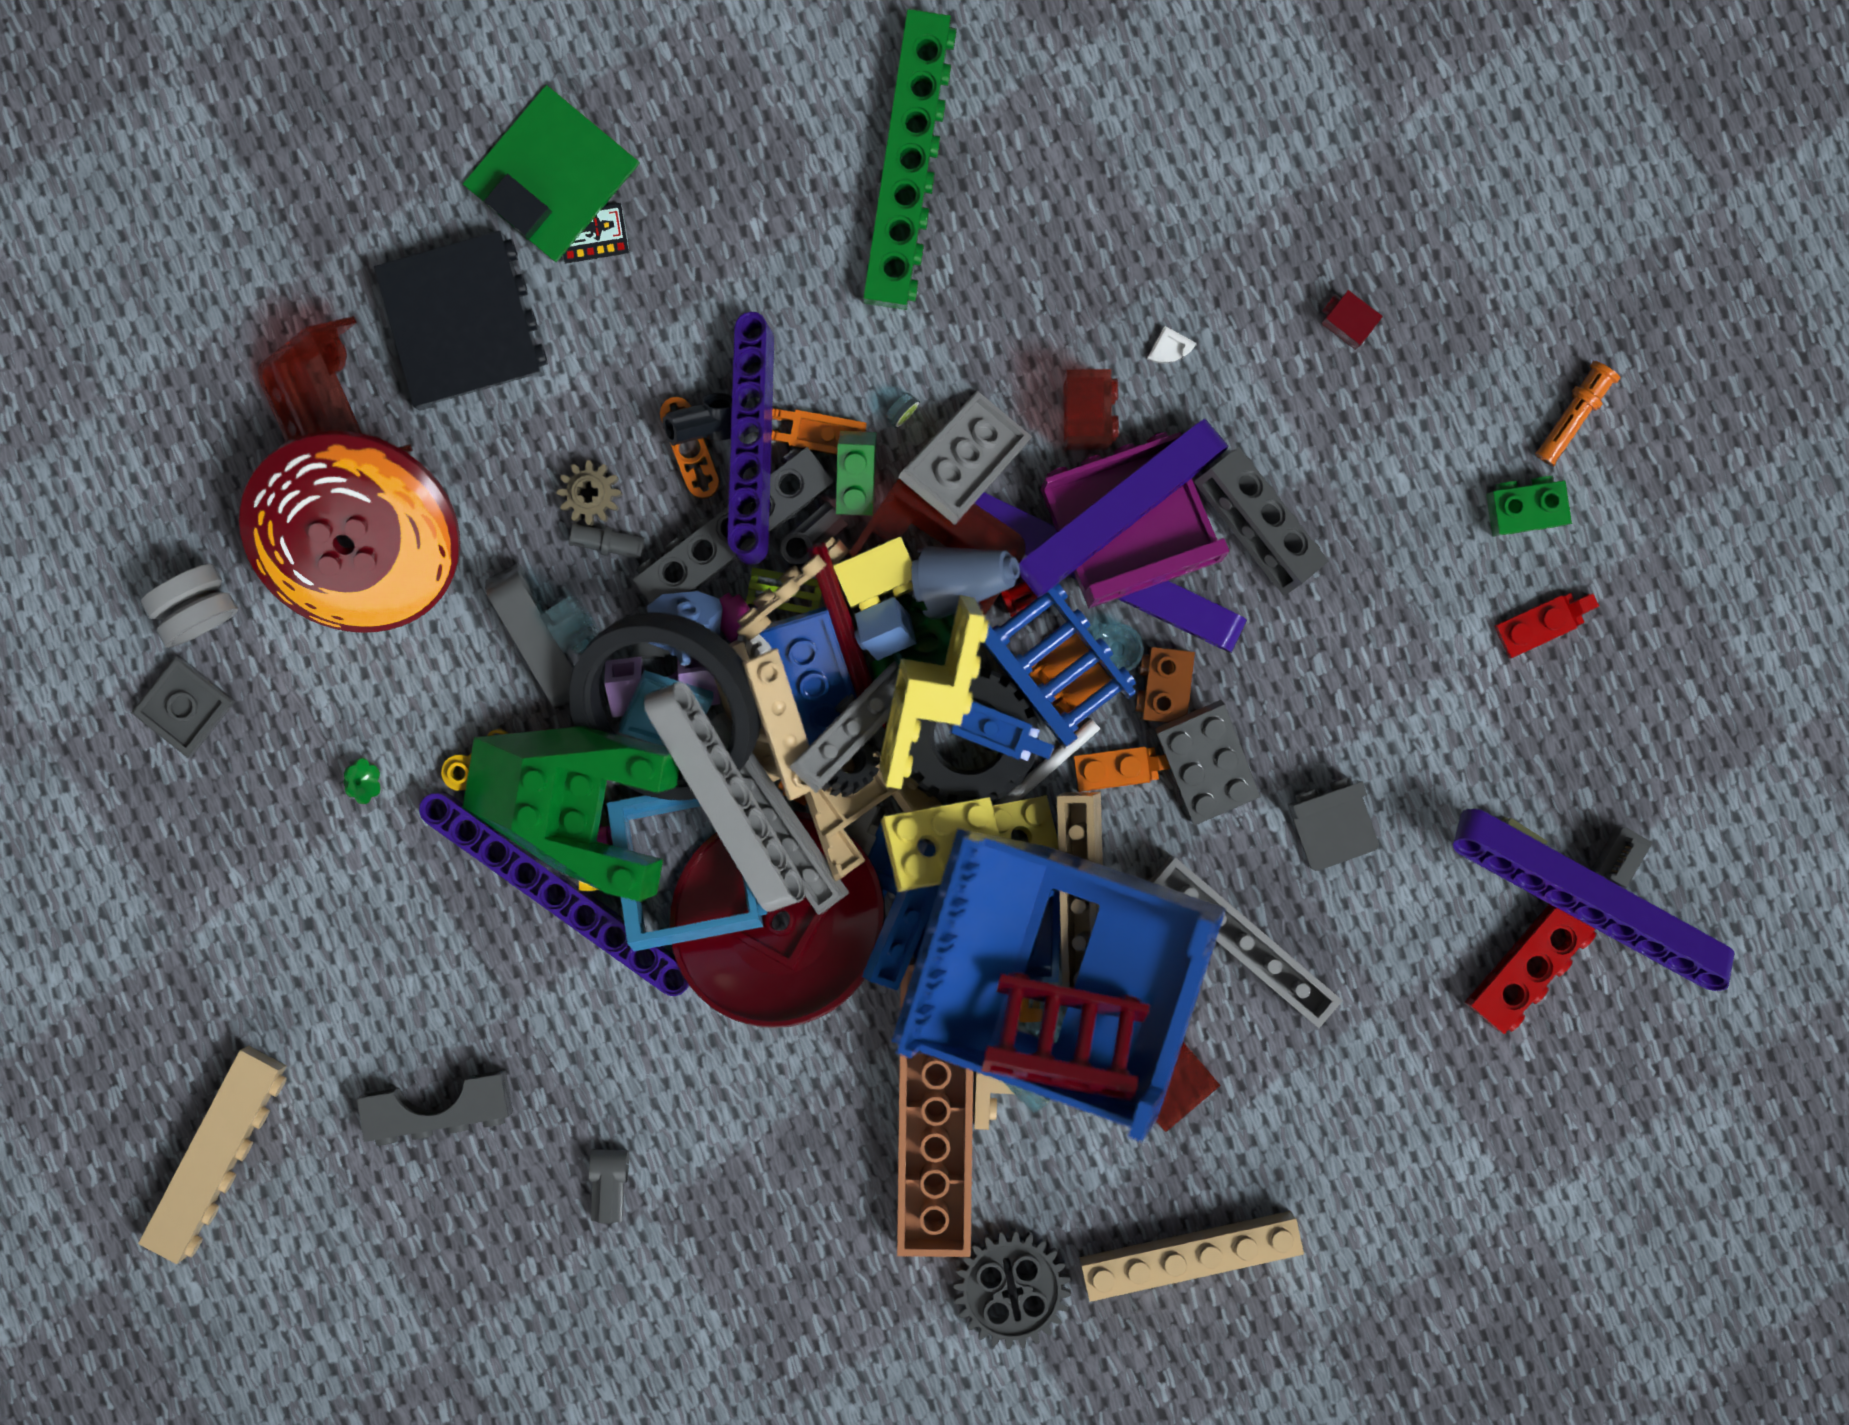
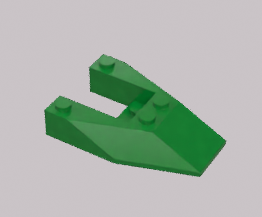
[463,726,679,902]

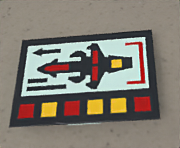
[563,203,629,264]

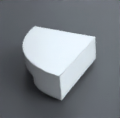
[1147,326,1197,364]

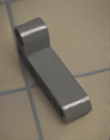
[485,563,575,709]

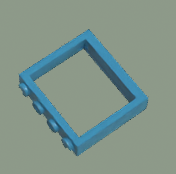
[607,795,768,951]

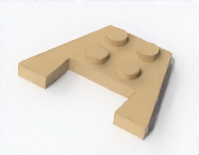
[804,745,942,881]

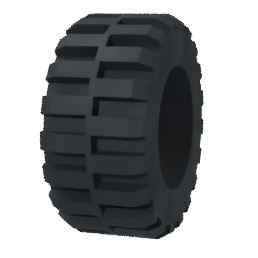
[908,667,1039,804]

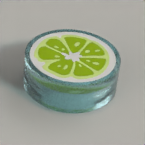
[886,393,920,428]

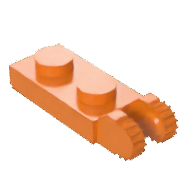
[771,408,867,455]

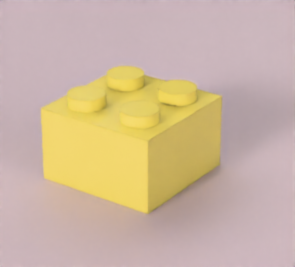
[834,536,913,611]

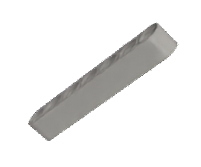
[644,681,805,912]

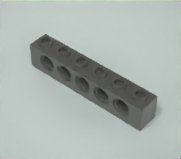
[633,447,835,604]

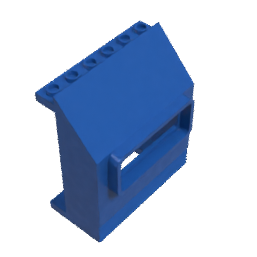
[891,828,1226,1142]

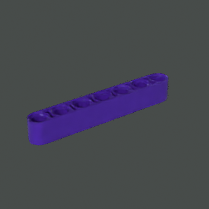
[728,312,774,565]
[1019,419,1229,598]

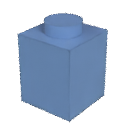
[854,597,916,660]

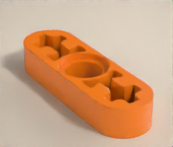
[660,397,720,499]

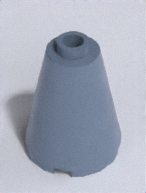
[911,546,1020,620]

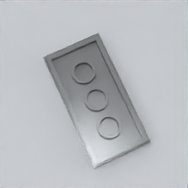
[898,391,1032,525]

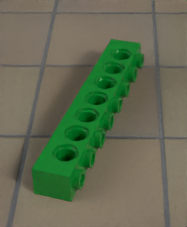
[863,9,957,310]

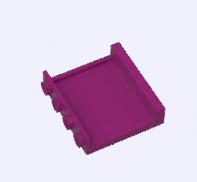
[1040,432,1230,609]

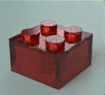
[1063,369,1119,451]

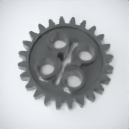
[953,1228,1071,1350]

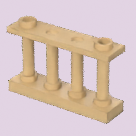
[714,640,812,800]

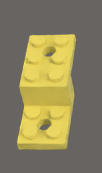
[879,595,988,789]
[881,795,1058,892]

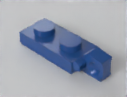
[950,701,1054,761]

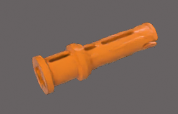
[1535,361,1621,467]

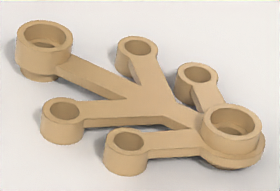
[736,536,849,641]

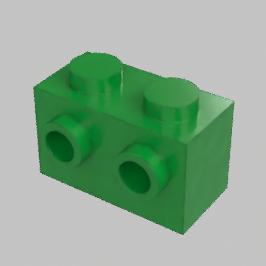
[1486,476,1572,537]

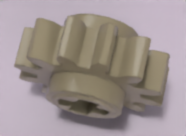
[556,460,623,526]

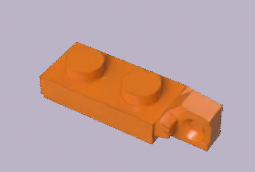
[1073,746,1170,792]

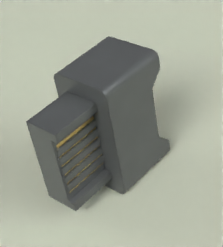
[1590,826,1652,889]

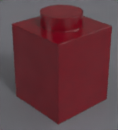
[1321,290,1383,350]

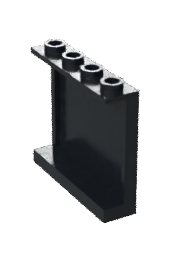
[374,231,548,411]

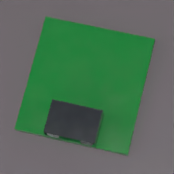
[463,85,640,263]

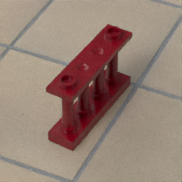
[981,972,1150,1102]

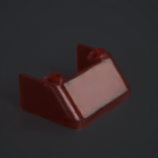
[258,316,413,454]
[845,478,1026,616]

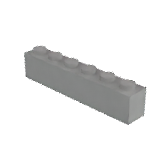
[1149,855,1343,1028]

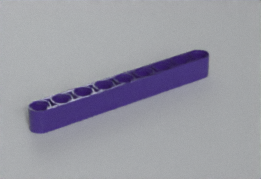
[957,493,1247,653]
[419,792,689,996]
[1453,809,1735,991]

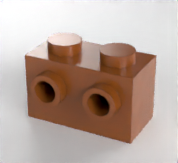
[1135,647,1195,723]

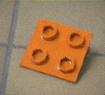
[1029,633,1111,714]

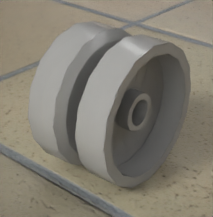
[140,564,238,648]

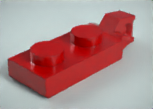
[1494,593,1599,659]

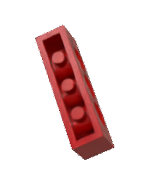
[1465,904,1597,1035]

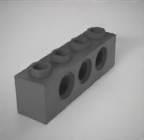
[1194,447,1329,596]

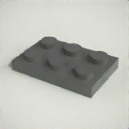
[1154,700,1260,826]

